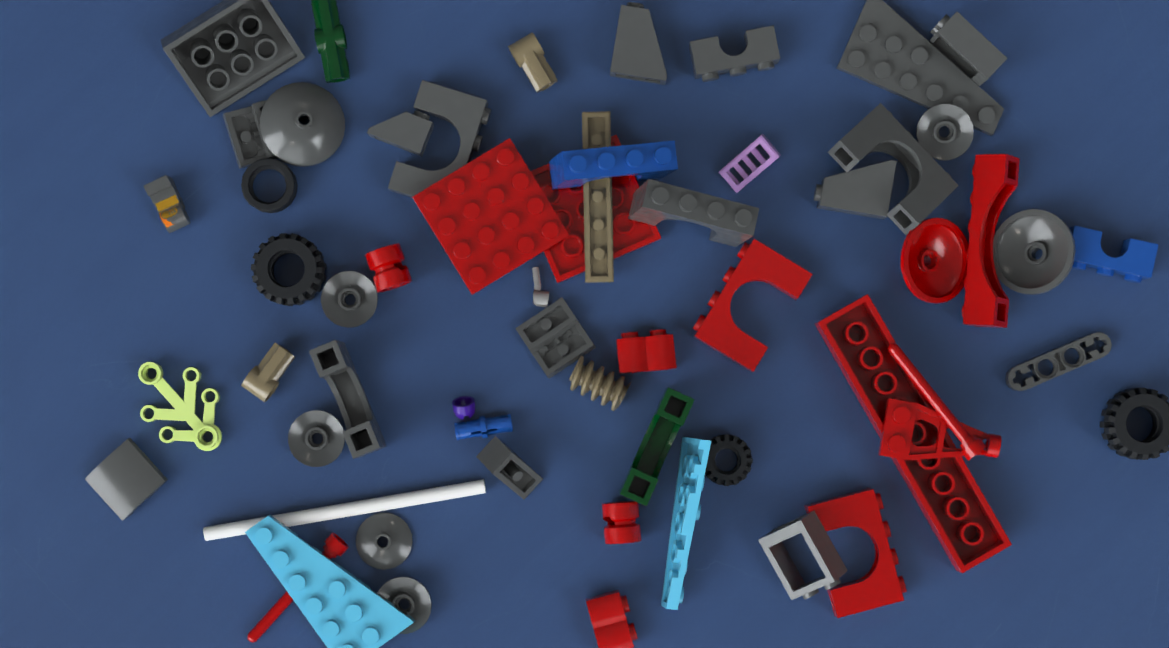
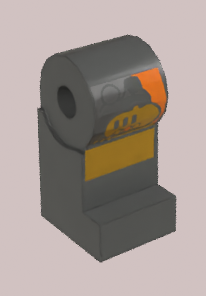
[144,175,191,233]

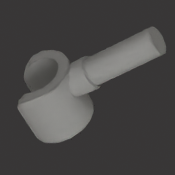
[532,267,549,307]

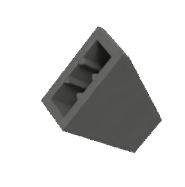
[610,2,667,85]
[814,160,897,220]

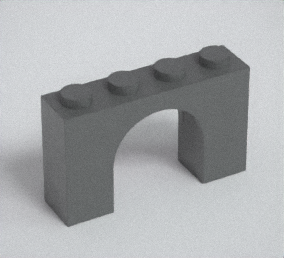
[388,80,491,198]
[828,103,959,235]
[628,179,759,247]
[309,340,387,459]

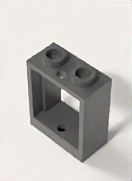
[929,12,1008,86]
[758,510,848,600]

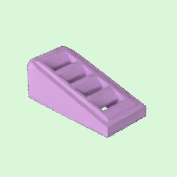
[719,134,781,193]

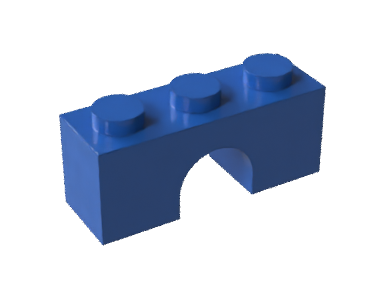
[1069,226,1159,283]

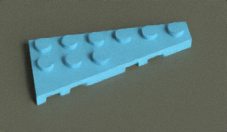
[661,436,711,610]
[245,515,416,648]

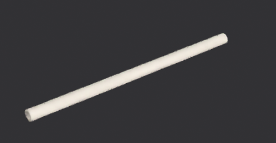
[203,479,486,541]

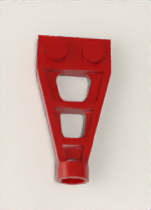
[878,398,1001,460]

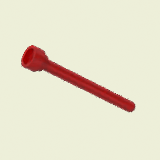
[888,343,987,461]
[247,532,349,642]

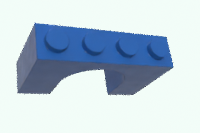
[549,140,678,190]

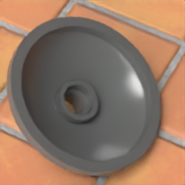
[260,82,345,167]
[993,209,1076,295]

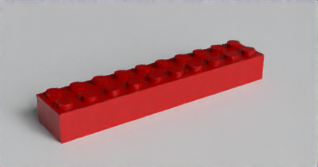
[815,294,1012,573]

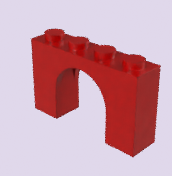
[692,239,813,372]
[804,488,907,618]

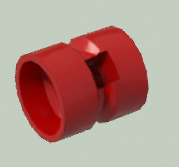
[365,243,412,293]
[602,501,641,544]

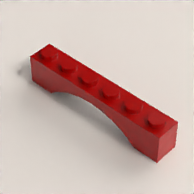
[962,154,1020,328]

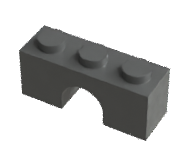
[689,25,780,82]

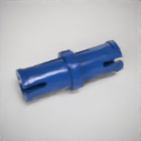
[454,414,513,440]

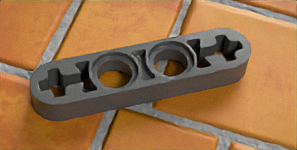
[1005,332,1112,391]

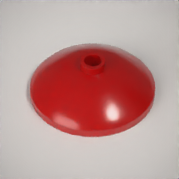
[900,218,969,303]

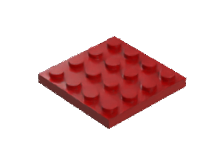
[531,134,661,284]
[412,138,570,295]

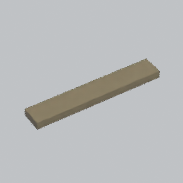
[582,111,614,283]

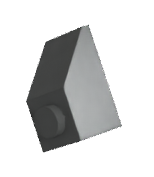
[367,110,434,157]
[476,436,543,499]

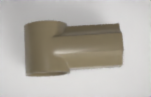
[508,32,558,93]
[241,342,296,403]

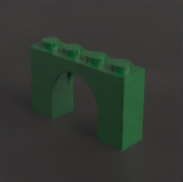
[619,387,695,506]

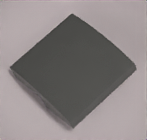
[223,100,276,169]
[515,298,596,379]
[85,438,168,521]

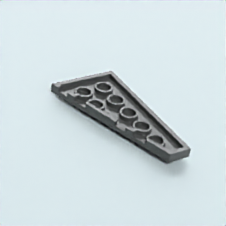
[836,0,1004,136]

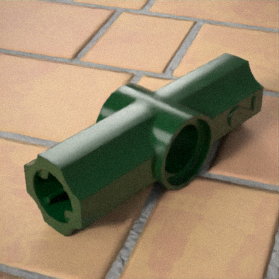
[311,0,351,83]

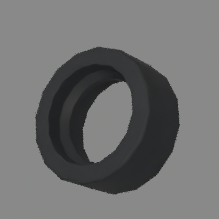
[241,158,298,213]

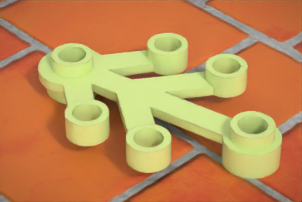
[138,362,222,451]

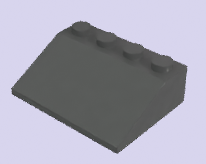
[161,0,305,117]

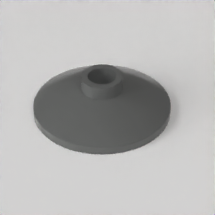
[916,104,974,161]
[321,271,378,328]
[288,410,345,467]
[356,513,413,570]
[377,577,432,634]

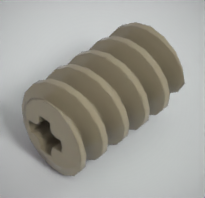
[569,355,632,411]

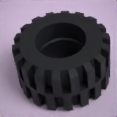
[251,233,327,306]
[1100,388,1169,460]

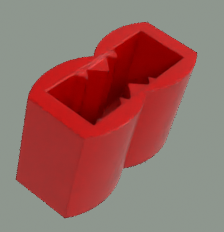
[616,329,676,374]
[586,590,638,648]

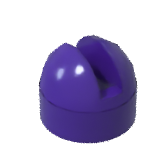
[452,396,476,420]

